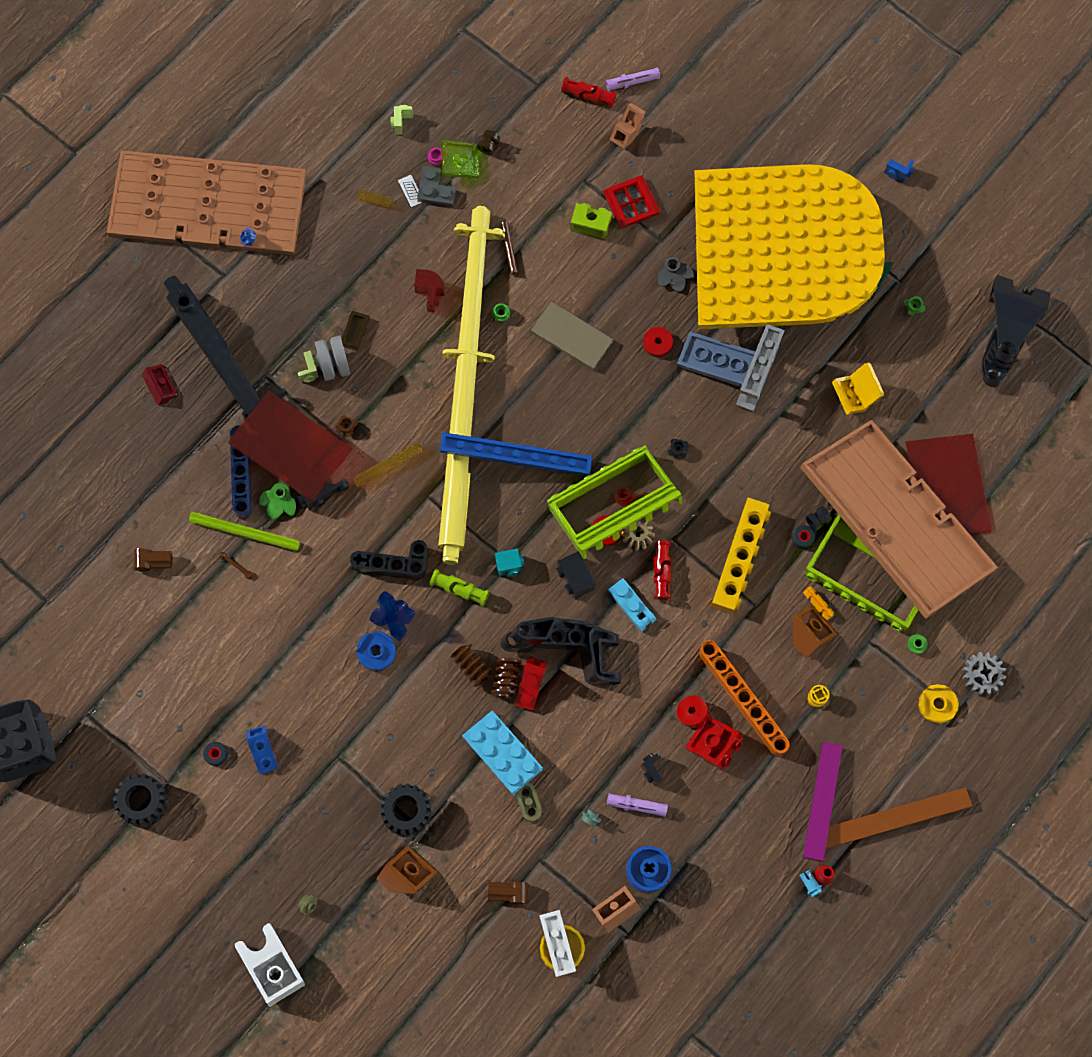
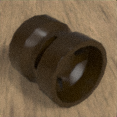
[477,130,500,155]

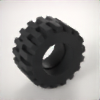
[113,773,168,827]
[380,784,432,837]

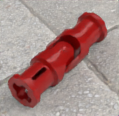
[561,77,617,107]
[654,540,671,600]

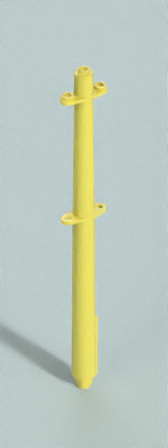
[438,206,505,565]

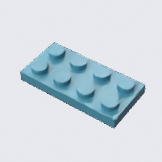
[462,711,543,795]

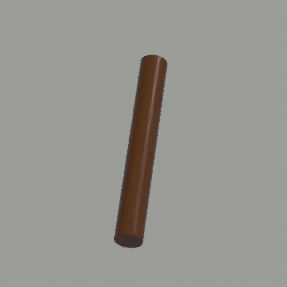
[501,222,518,275]

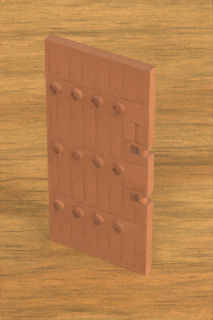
[107,150,307,255]
[800,420,998,619]

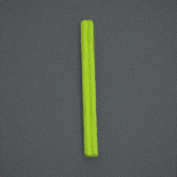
[189,512,300,551]

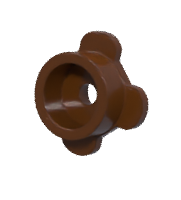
[336,415,357,436]

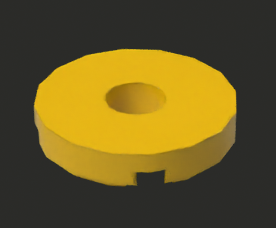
[918,684,959,724]

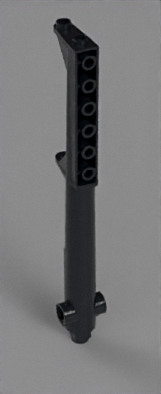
[164,276,349,510]

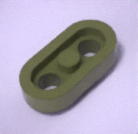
[516,782,542,822]

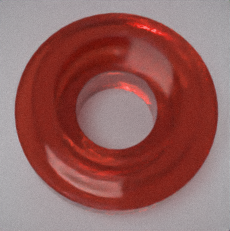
[615,487,634,506]

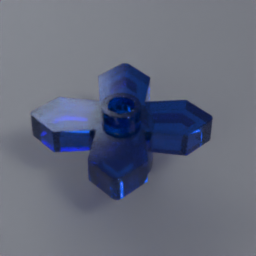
[369,591,415,641]

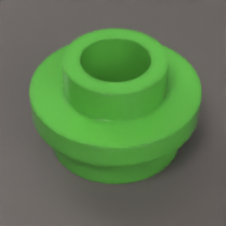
[492,303,510,322]
[908,634,928,654]

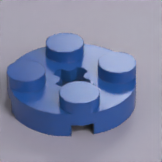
[357,631,396,671]

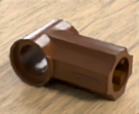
[133,548,173,572]
[488,882,528,904]

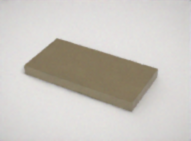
[531,302,613,370]

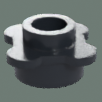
[668,438,689,459]

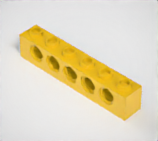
[711,497,771,615]

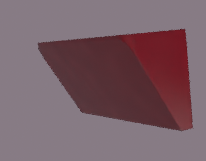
[142,364,178,405]

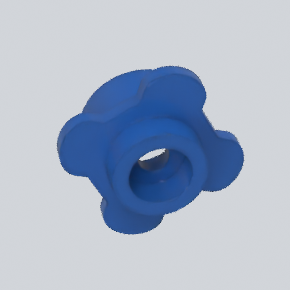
[240,227,256,247]

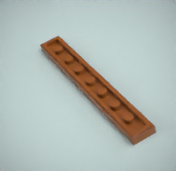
[825,787,972,849]

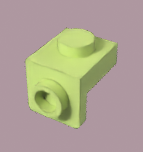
[391,105,413,135]
[298,350,319,382]

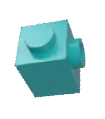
[495,549,524,577]

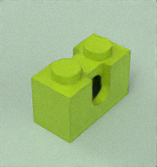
[570,203,612,239]

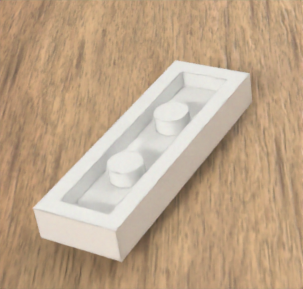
[540,910,576,977]

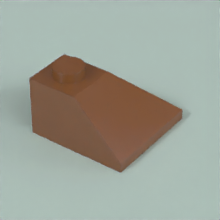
[793,605,837,658]
[376,846,437,894]

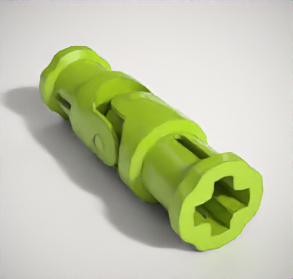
[430,569,489,607]

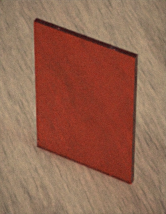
[228,391,353,502]
[905,434,992,534]

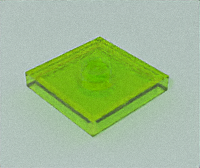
[441,140,479,179]

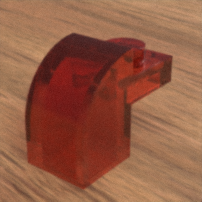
[414,269,445,312]

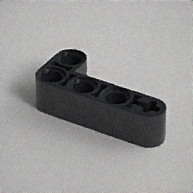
[350,540,428,580]

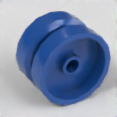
[626,846,672,893]

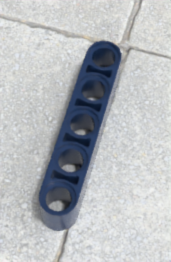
[230,425,252,520]

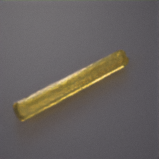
[354,442,422,487]

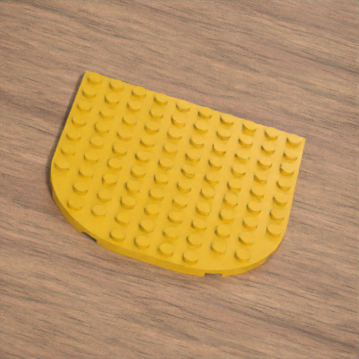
[694,165,885,329]

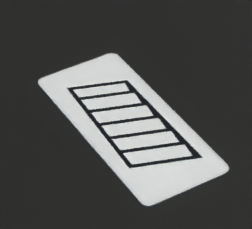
[398,175,422,207]

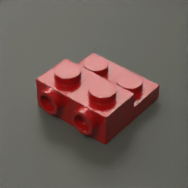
[685,716,742,771]

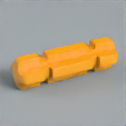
[803,586,835,620]

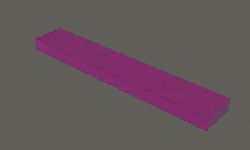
[803,742,842,862]

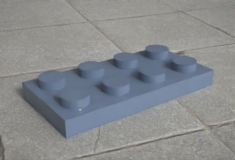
[677,331,755,387]

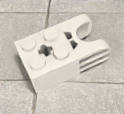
[235,923,305,1007]

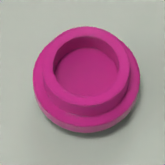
[428,148,446,166]

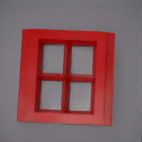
[603,175,660,229]

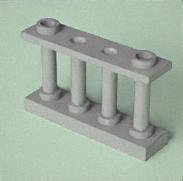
[736,324,785,412]

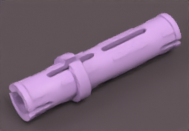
[606,67,660,91]
[606,793,668,817]

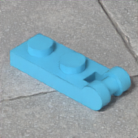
[608,579,657,632]

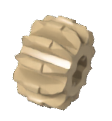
[622,519,654,551]

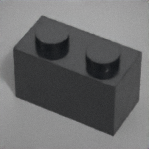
[556,551,596,599]

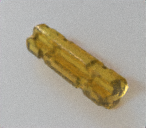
[357,189,393,208]

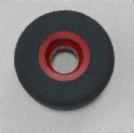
[792,525,816,549]
[203,742,228,766]

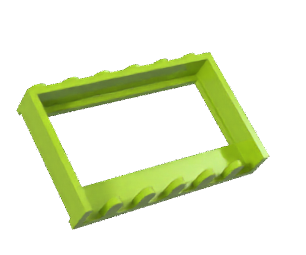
[547,445,683,559]
[804,514,918,632]

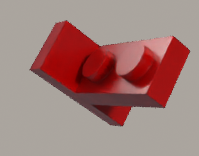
[514,657,549,711]

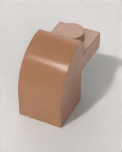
[609,103,646,149]

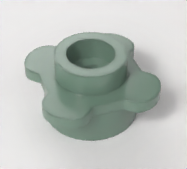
[581,809,601,826]

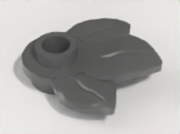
[658,257,694,292]

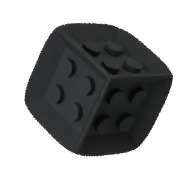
[0,699,56,783]

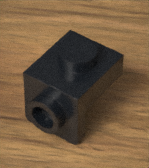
[641,753,663,786]

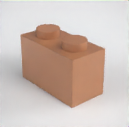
[592,886,641,933]

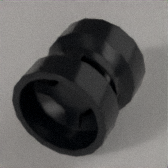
[805,506,832,532]

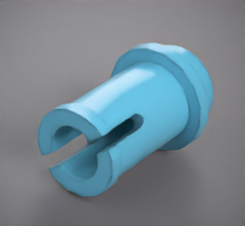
[800,870,822,897]

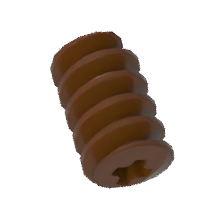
[450,644,492,687]
[491,657,522,700]

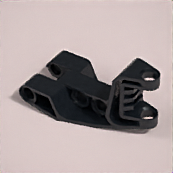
[981,275,1051,387]
[501,617,621,686]

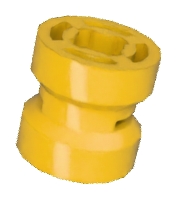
[807,685,830,708]

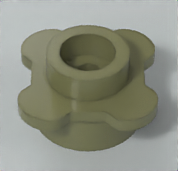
[298,895,318,916]

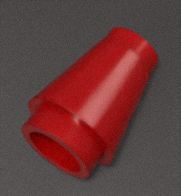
[814,865,834,885]

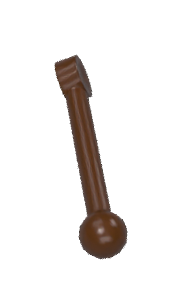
[219,552,253,579]

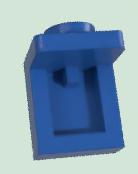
[884,159,915,182]

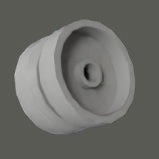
[315,335,351,381]

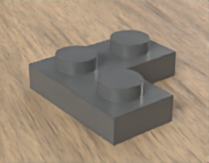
[417,166,456,207]

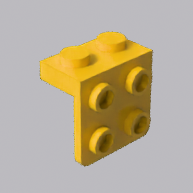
[832,363,884,415]

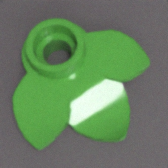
[259,483,296,520]

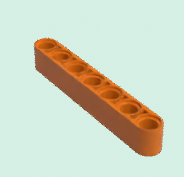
[699,640,789,756]

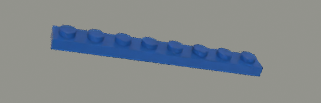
[439,432,592,476]

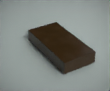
[341,311,370,351]

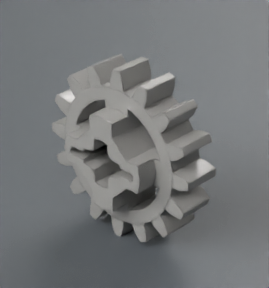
[962,652,1006,695]

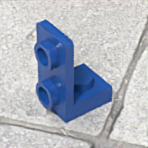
[246,725,278,774]

